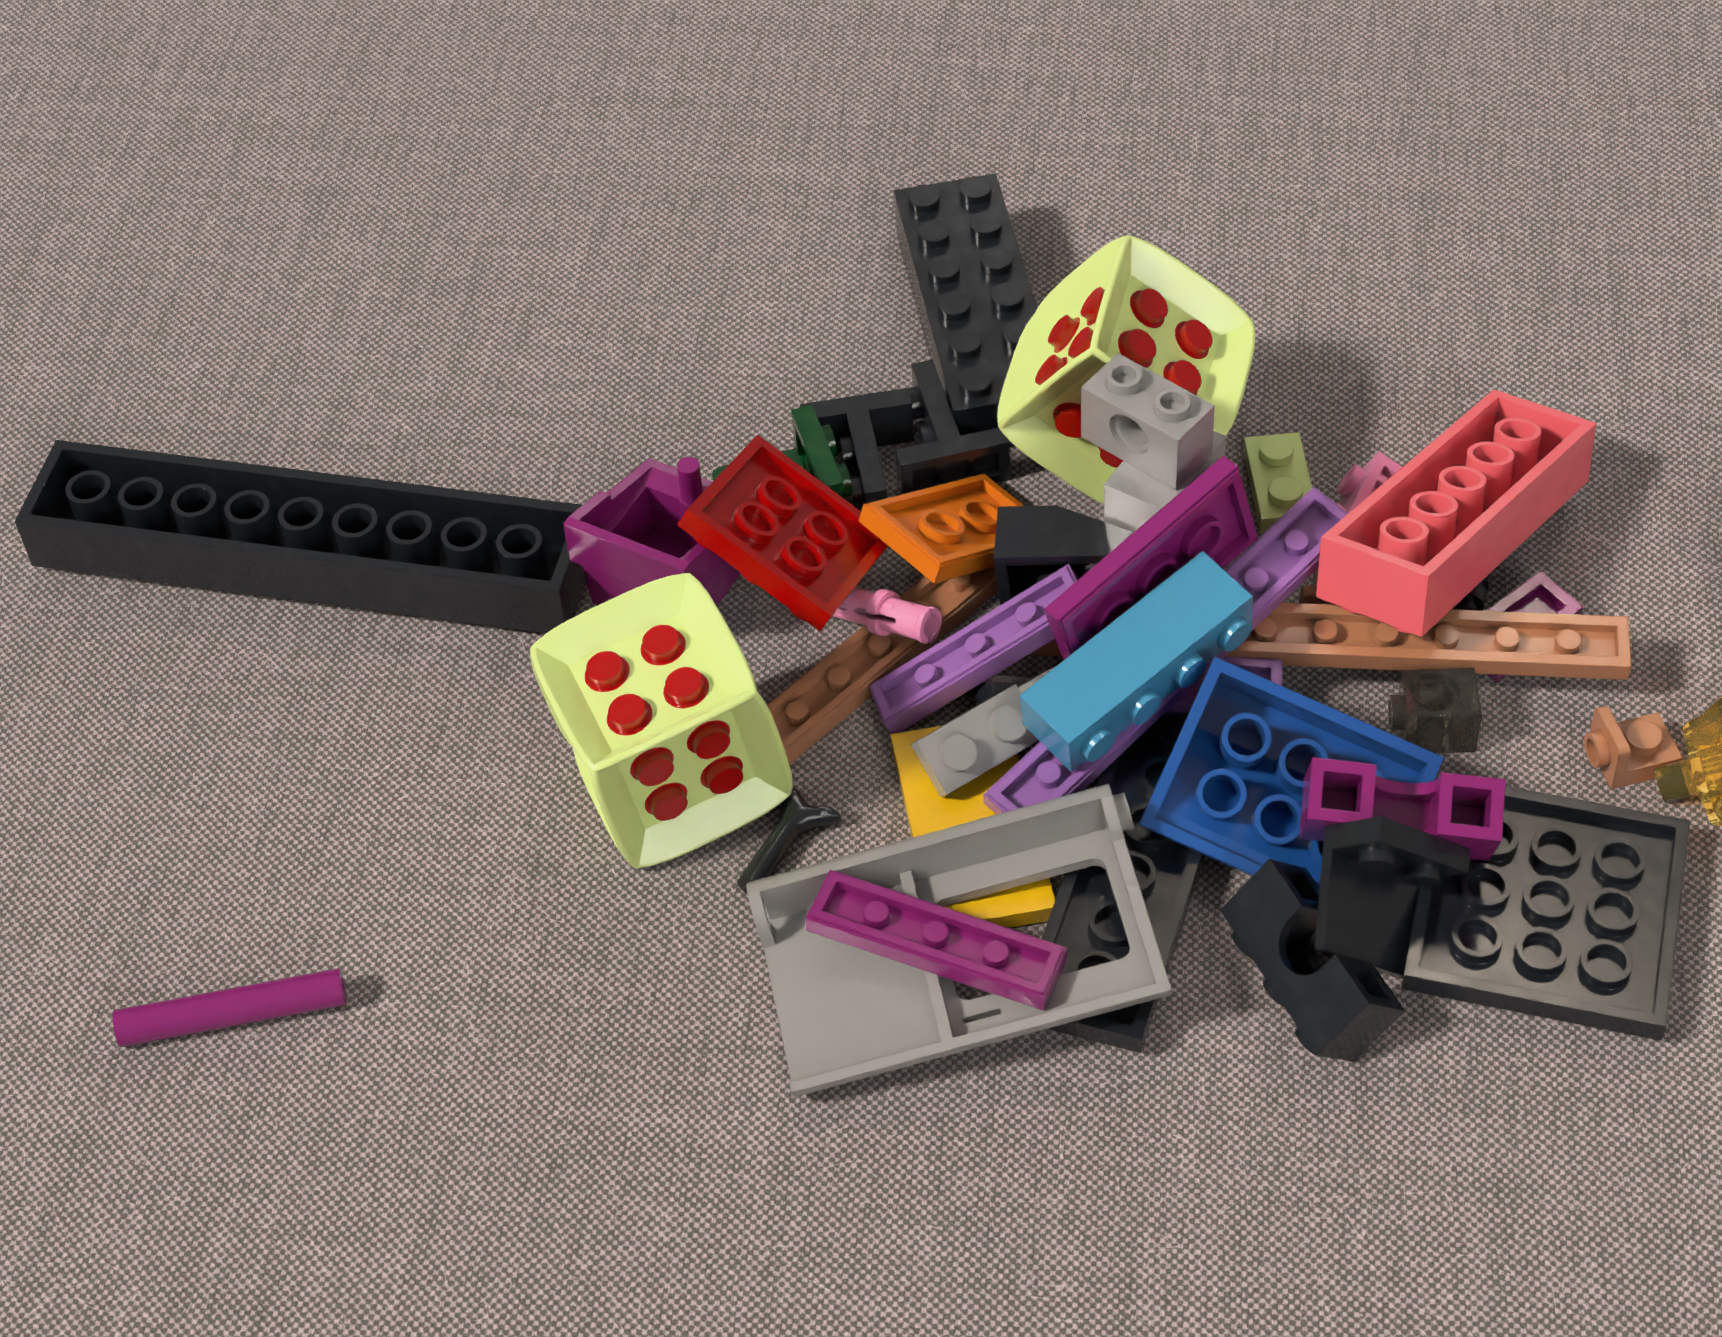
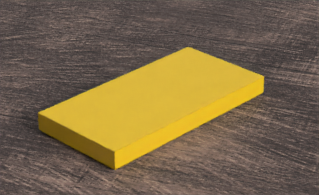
[890,726,1055,928]

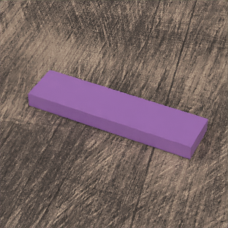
[869,564,1079,734]

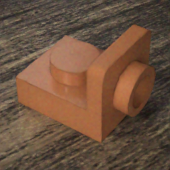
[1584,706,1683,789]

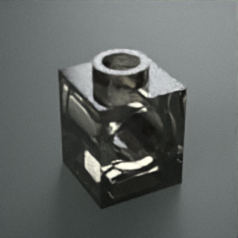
[1388,668,1482,754]

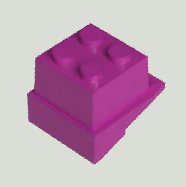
[563,457,741,606]

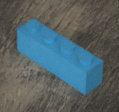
[1019,551,1253,773]

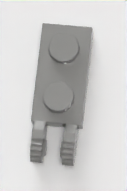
[910,666,1056,797]

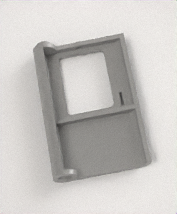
[746,784,1172,1097]

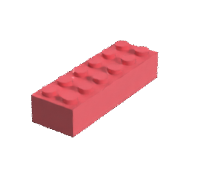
[1316,389,1597,637]

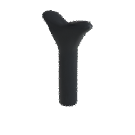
[737,787,841,893]

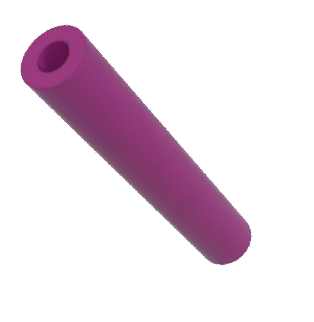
[112,968,347,1047]

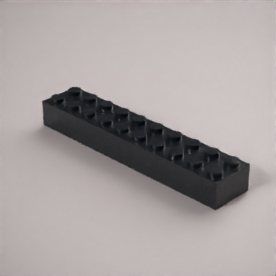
[15,440,586,633]

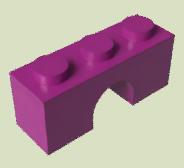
[1299,757,1506,861]

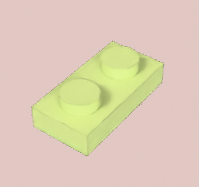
[1243,432,1312,534]

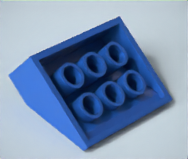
[1139,656,1444,887]

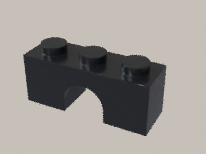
[1220,859,1405,1062]

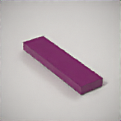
[805,869,1068,1011]

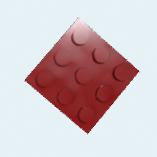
[677,434,888,631]

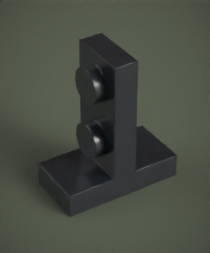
[895,360,1010,495]
[800,388,914,510]

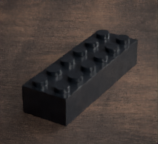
[894,173,1037,447]

